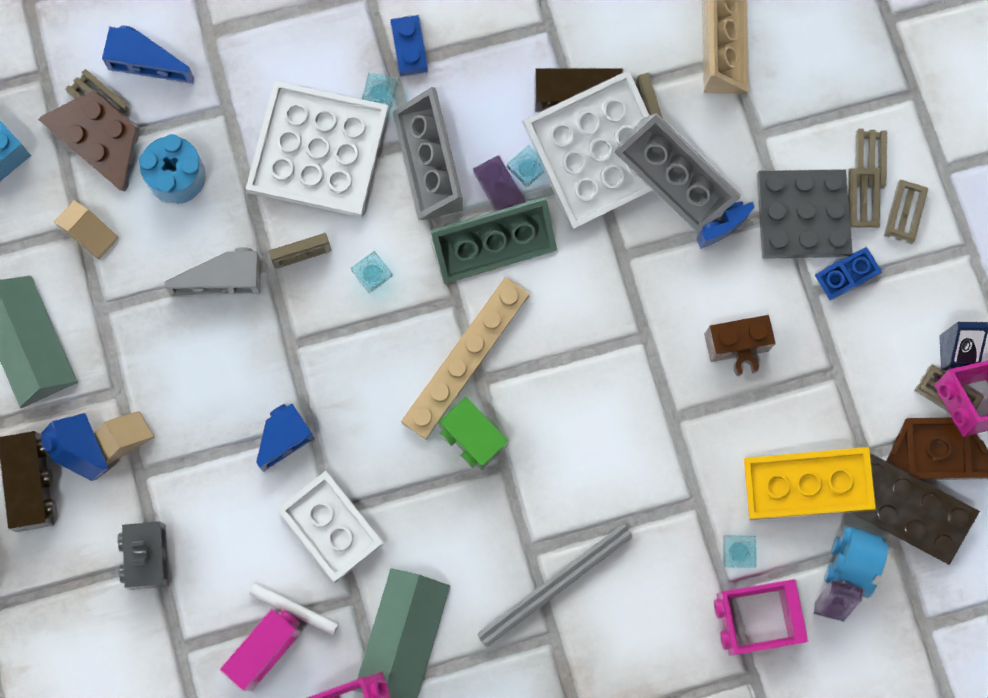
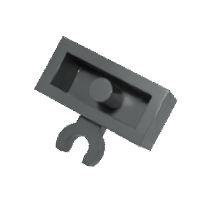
[117,521,169,590]

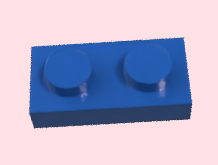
[390,15,428,77]

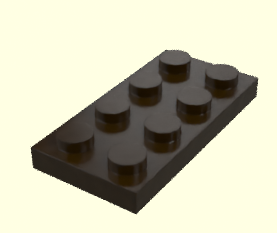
[851,453,980,565]

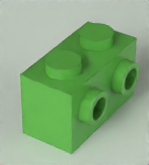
[439,397,509,471]

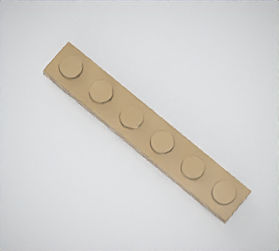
[401,277,530,440]

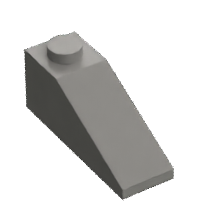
[165,247,261,295]

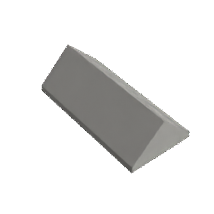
[392,87,463,220]
[614,113,741,232]

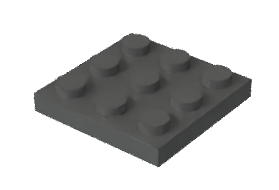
[757,169,853,259]

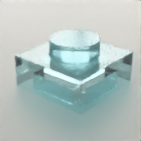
[362,72,397,109]
[507,145,545,188]
[350,251,393,294]
[723,535,757,568]

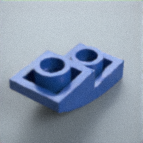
[696,201,755,249]
[814,247,882,301]

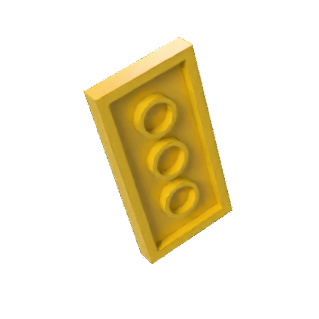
[744,447,876,520]

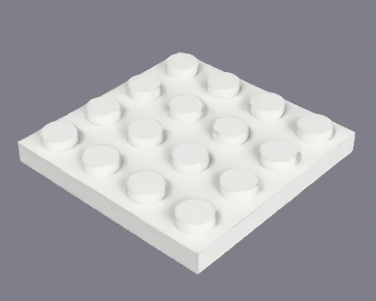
[522,70,653,229]
[245,81,389,218]

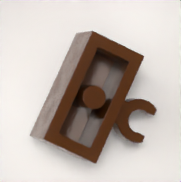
[704,315,776,376]

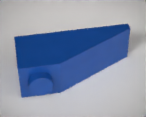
[102,25,195,84]

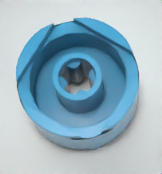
[139,134,205,204]
[824,526,889,598]

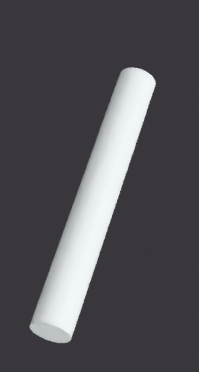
[249,583,338,635]

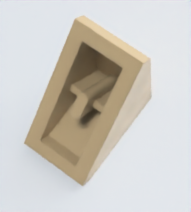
[54,200,119,259]
[94,411,155,465]

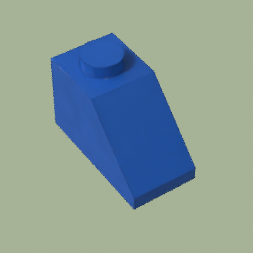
[256,404,315,472]
[41,413,108,481]

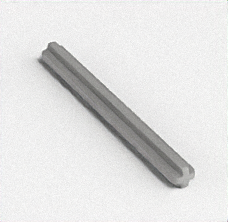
[478,524,632,647]

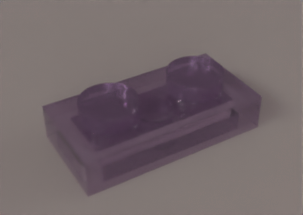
[473,155,526,211]
[813,580,864,622]

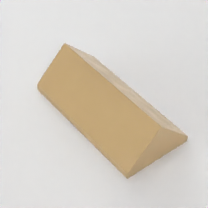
[703,0,749,94]

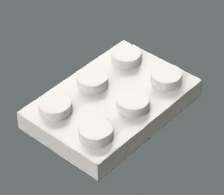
[277,471,384,583]

